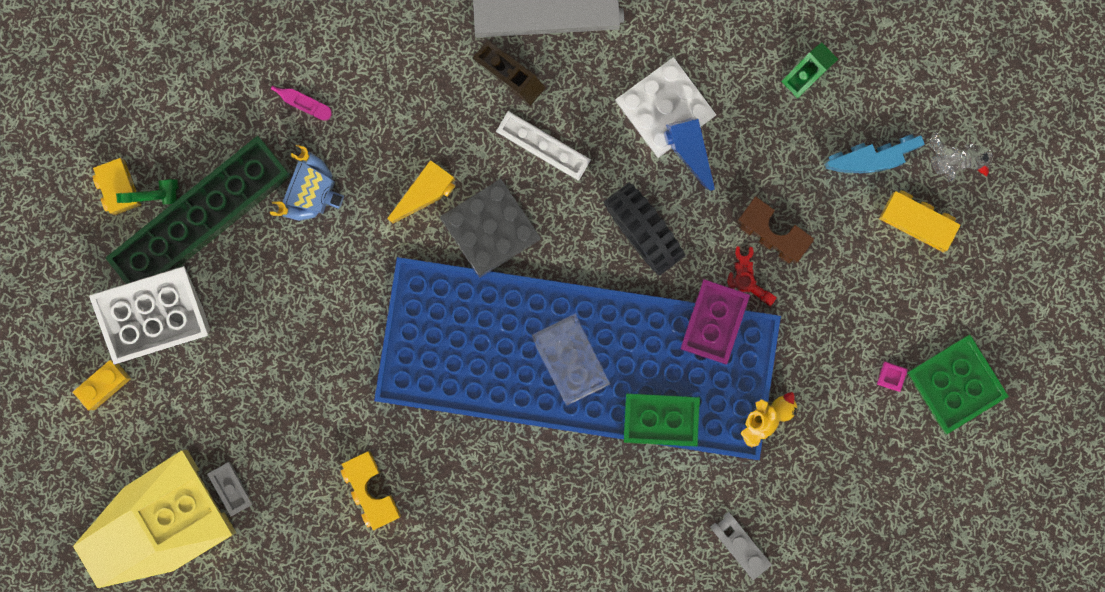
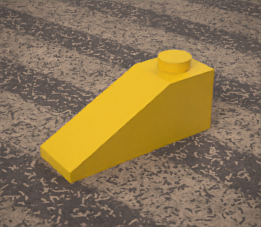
[387,160,456,223]

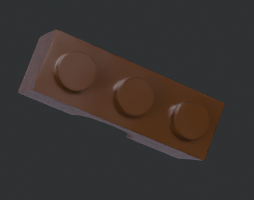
[737,196,814,264]

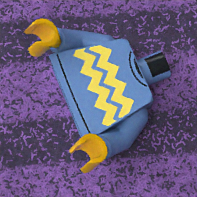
[270,145,344,221]

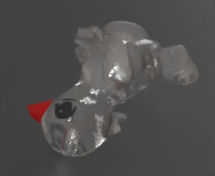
[929,132,993,182]

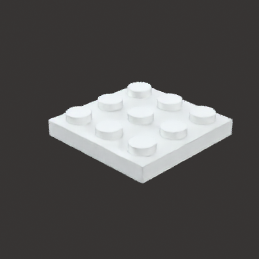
[615,57,716,158]

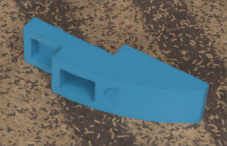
[824,134,925,173]

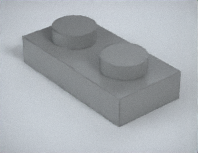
[207,462,253,516]

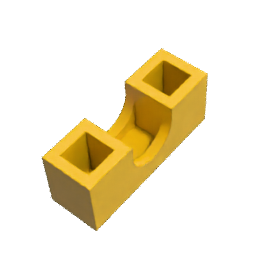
[340,451,401,530]

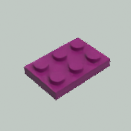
[680,279,750,365]

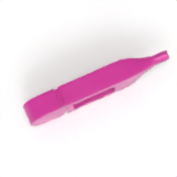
[271,86,332,121]

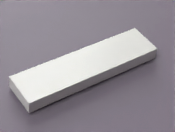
[496,111,591,181]

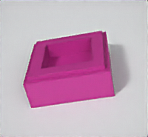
[877,361,908,392]

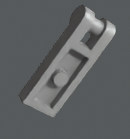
[710,512,772,580]

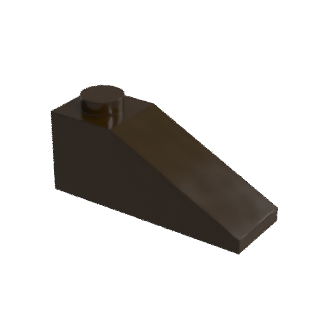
[472,40,546,106]

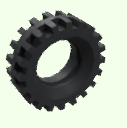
[603,182,685,276]

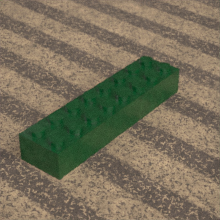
[105,135,292,284]

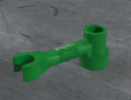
[116,179,179,204]

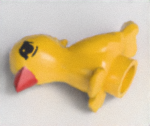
[741,392,798,447]

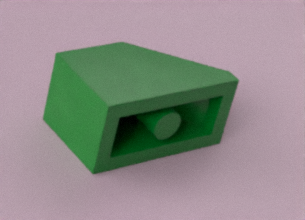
[781,42,838,99]

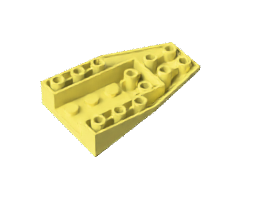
[73,450,236,588]

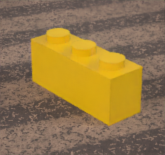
[879,190,960,252]

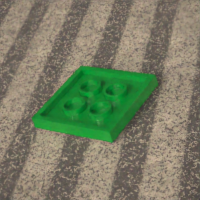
[907,334,1009,435]

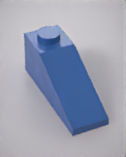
[664,117,715,191]

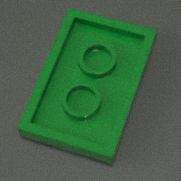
[624,394,700,447]

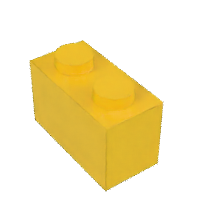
[92,158,141,215]
[73,360,131,410]

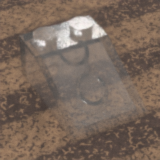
[532,314,610,406]

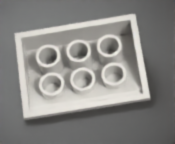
[89,266,210,364]

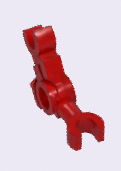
[727,246,777,307]

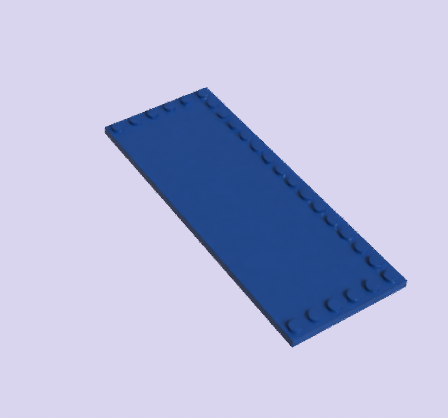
[374,257,781,460]

